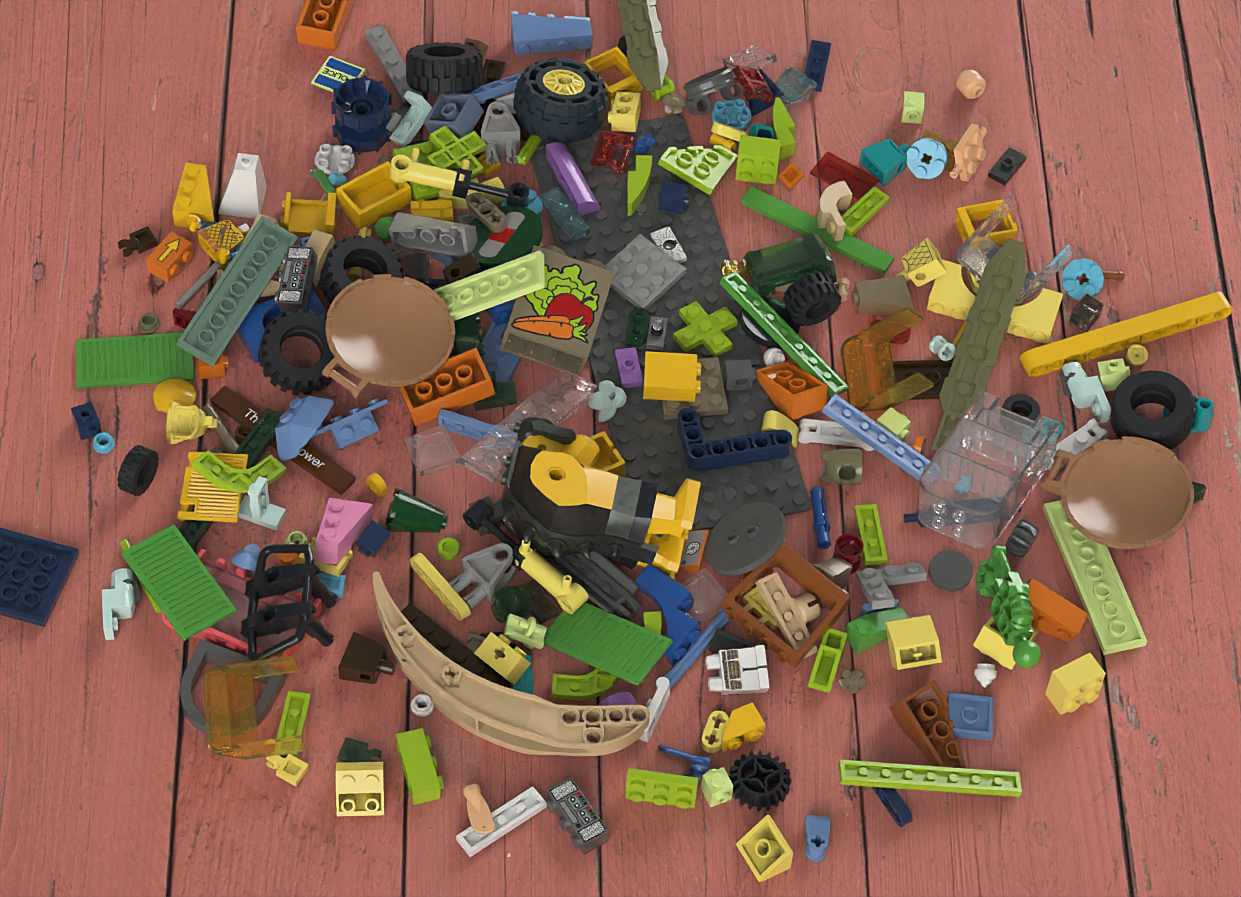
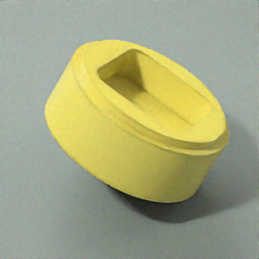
[1126,345,1148,367]

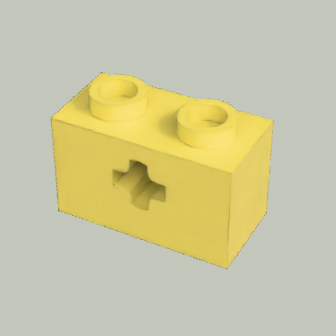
[474,632,531,685]

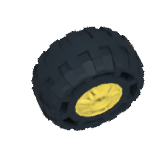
[513,58,608,143]

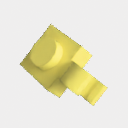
[266,751,309,786]

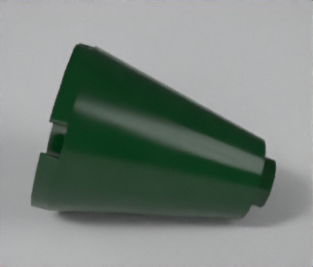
[385,488,448,533]

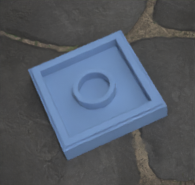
[947,692,994,741]

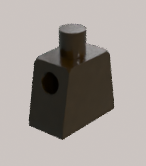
[435,252,482,289]
[338,632,396,684]

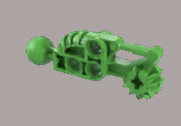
[975,545,1042,669]

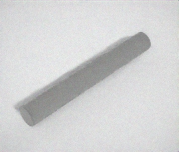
[174,263,220,309]

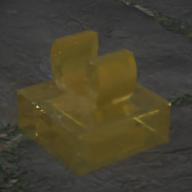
[721,258,747,281]

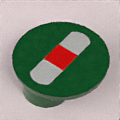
[468,206,543,272]

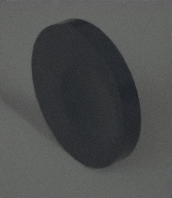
[739,297,799,349]

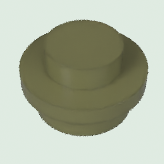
[138,313,160,333]

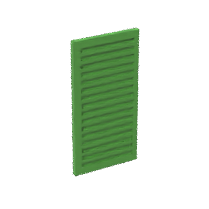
[76,332,195,389]
[121,524,237,641]
[544,602,673,686]

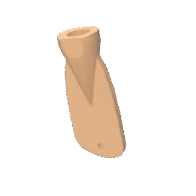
[463,784,495,834]

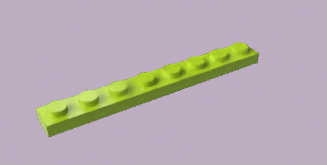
[838,760,1022,797]

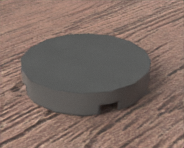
[928,550,973,592]

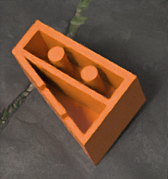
[1026,578,1088,643]

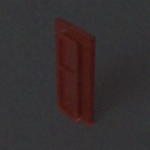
[810,151,879,200]

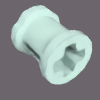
[929,336,956,361]

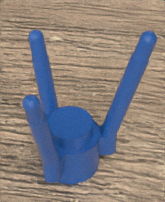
[658,745,710,780]

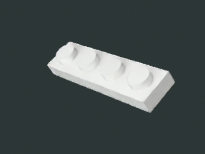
[456,786,547,857]

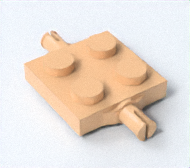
[949,124,988,182]

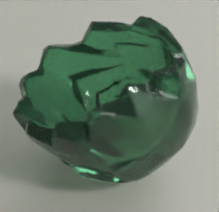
[490,586,532,623]

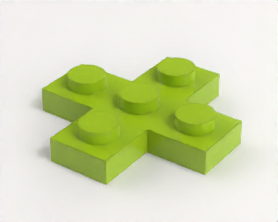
[426,125,487,179]
[673,301,738,357]

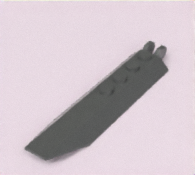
[494,499,642,621]

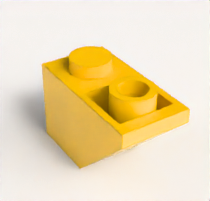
[721,702,765,752]

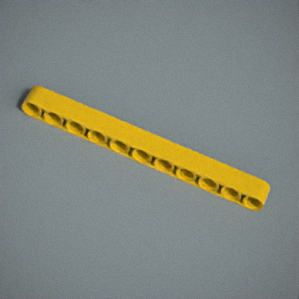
[1019,291,1233,378]

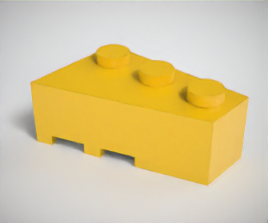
[172,163,214,228]

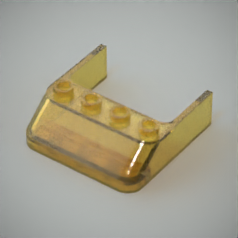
[841,306,934,412]
[203,655,306,760]

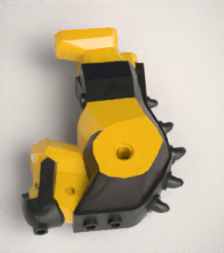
[500,417,701,580]

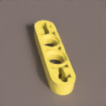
[409,552,471,621]

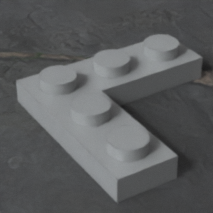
[856,562,927,610]

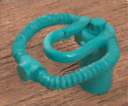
[1163,394,1214,434]

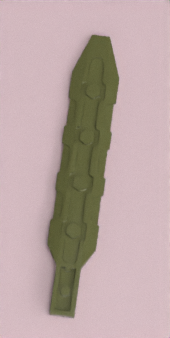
[616,0,669,91]
[931,239,1026,459]

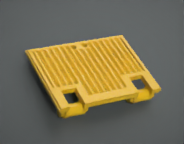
[177,452,248,523]

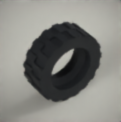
[117,445,159,496]

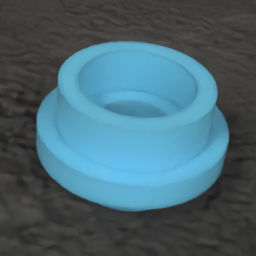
[93,432,115,454]

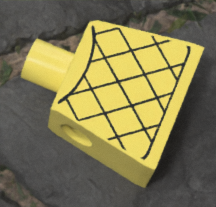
[895,238,947,287]

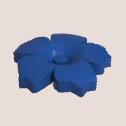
[633,134,656,154]

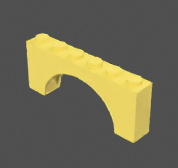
[927,260,1063,344]

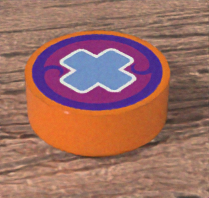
[913,435,927,455]

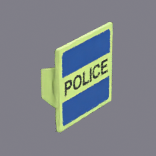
[311,56,365,92]

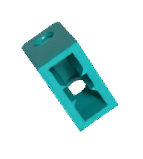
[860,139,910,187]

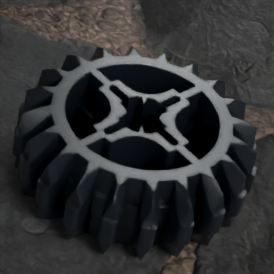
[729,750,791,812]

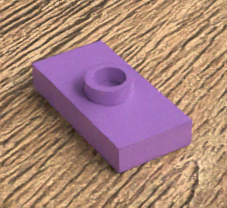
[614,347,643,388]

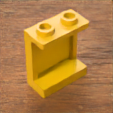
[280,192,337,238]

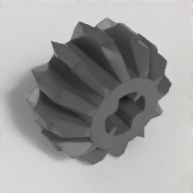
[1005,519,1039,558]

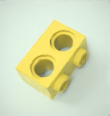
[608,92,641,132]

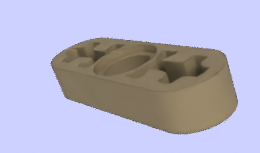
[466,192,508,233]

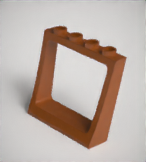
[720,542,851,668]

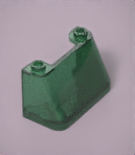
[742,233,837,297]

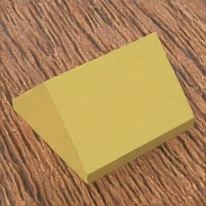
[736,815,793,882]

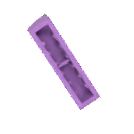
[546,142,600,217]

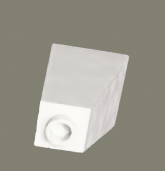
[218,153,267,219]

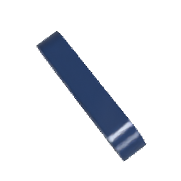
[872,787,913,827]

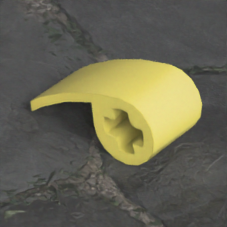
[761,410,800,448]

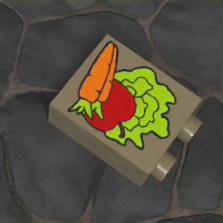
[499,245,615,377]

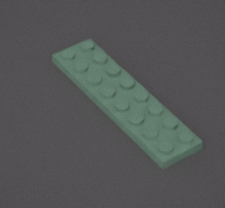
[176,216,298,367]

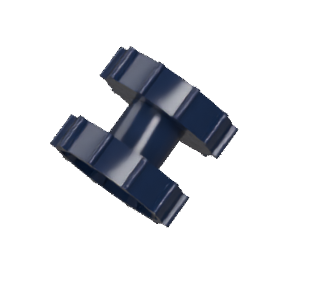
[331,75,392,155]

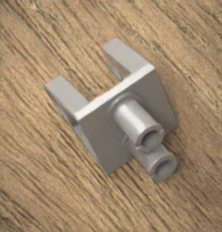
[481,101,520,165]
[449,543,516,609]

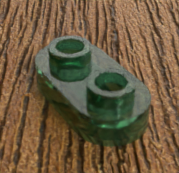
[625,308,650,347]

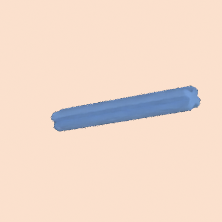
[664,609,730,688]

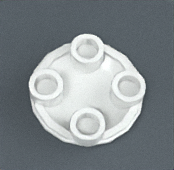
[314,144,355,175]

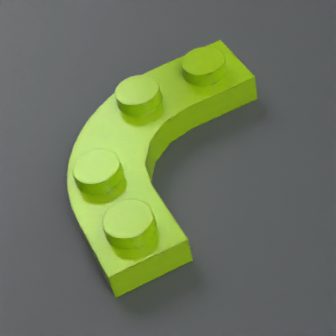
[192,450,286,493]
[551,668,619,700]

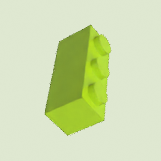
[395,728,444,805]

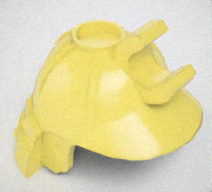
[166,401,218,444]

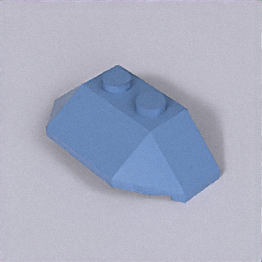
[275,396,334,462]

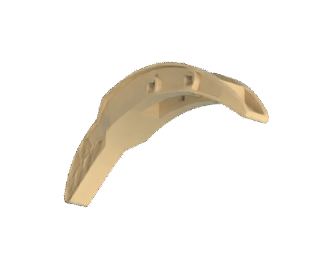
[373,572,650,756]

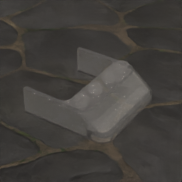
[956,195,1073,306]

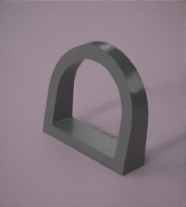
[180,639,285,737]

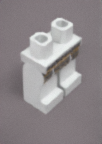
[705,645,770,695]

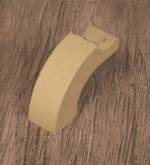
[816,181,852,241]

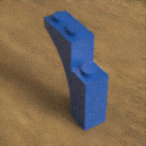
[635,564,701,666]

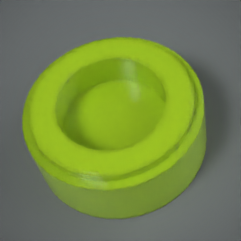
[437,537,460,560]

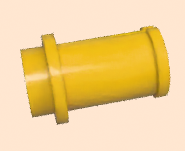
[709,133,736,152]

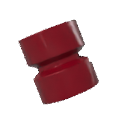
[833,533,864,574]

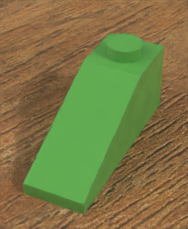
[846,607,909,654]

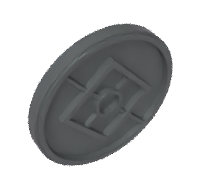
[705,502,787,576]

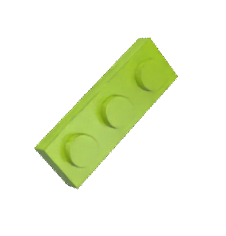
[841,186,890,236]
[854,504,888,566]
[274,691,311,758]

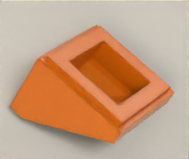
[778,162,805,189]

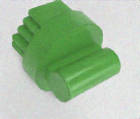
[374,216,394,240]

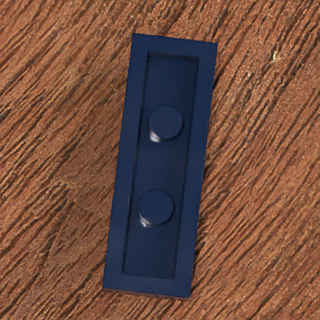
[802,40,831,92]

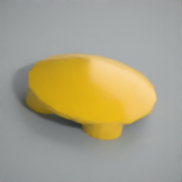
[153,378,196,413]

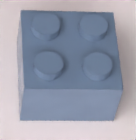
[423,93,484,139]

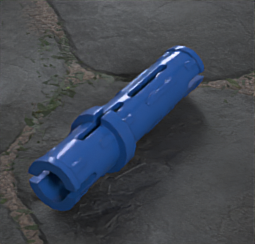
[810,487,831,549]

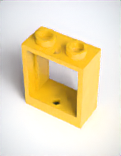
[584,46,643,106]
[954,199,1018,252]

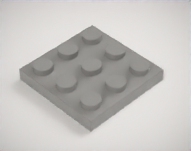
[605,234,686,312]

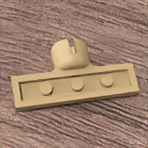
[755,572,821,660]

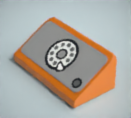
[678,530,709,574]

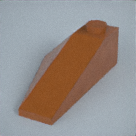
[889,680,966,769]

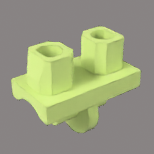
[504,614,547,649]

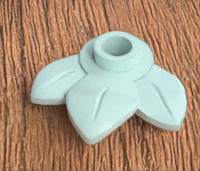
[588,380,627,423]

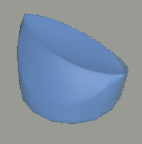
[231,544,260,571]

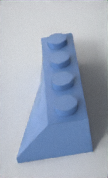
[511,11,593,55]

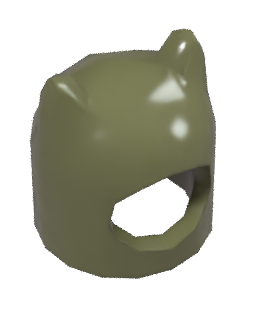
[820,449,862,484]

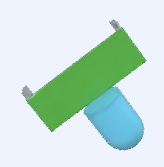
[307,169,347,200]

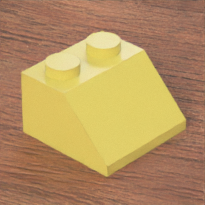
[973,616,1039,670]

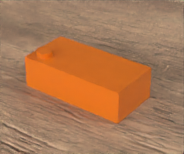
[296,0,354,50]
[398,348,495,427]

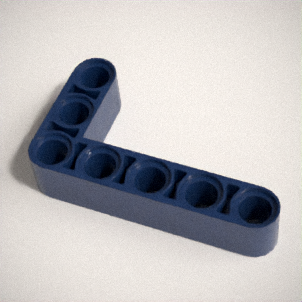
[677,408,792,471]

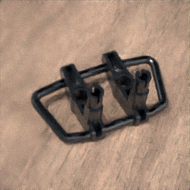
[240,544,337,663]

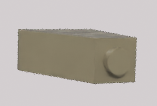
[851,275,914,321]

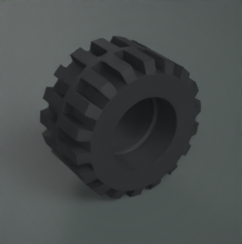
[783,272,841,326]

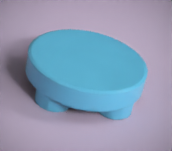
[711,99,752,131]

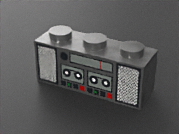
[275,246,318,313]
[546,777,609,855]

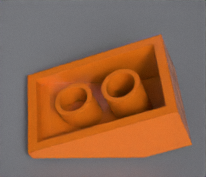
[756,360,827,420]

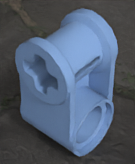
[804,815,830,862]

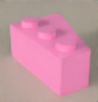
[315,498,373,565]

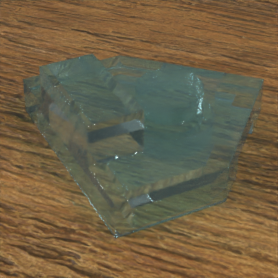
[775,67,817,107]

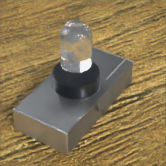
[646,317,668,351]

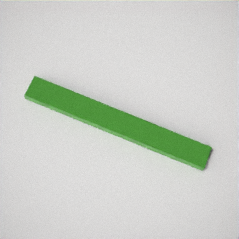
[741,186,895,275]
[719,271,848,398]

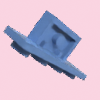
[311,397,389,449]

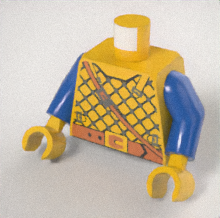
[186,215,250,269]

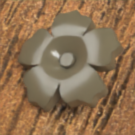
[662,91,686,115]
[838,669,867,694]

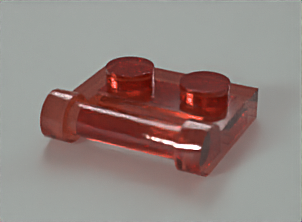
[732,65,774,103]
[591,130,636,174]

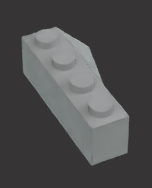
[389,212,478,257]

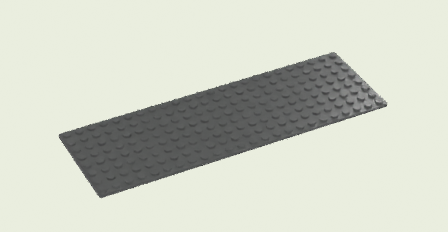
[531,115,811,537]

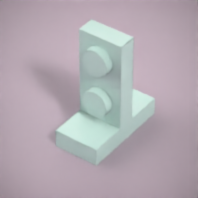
[389,90,432,147]
[238,476,286,531]

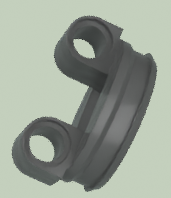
[683,66,745,116]

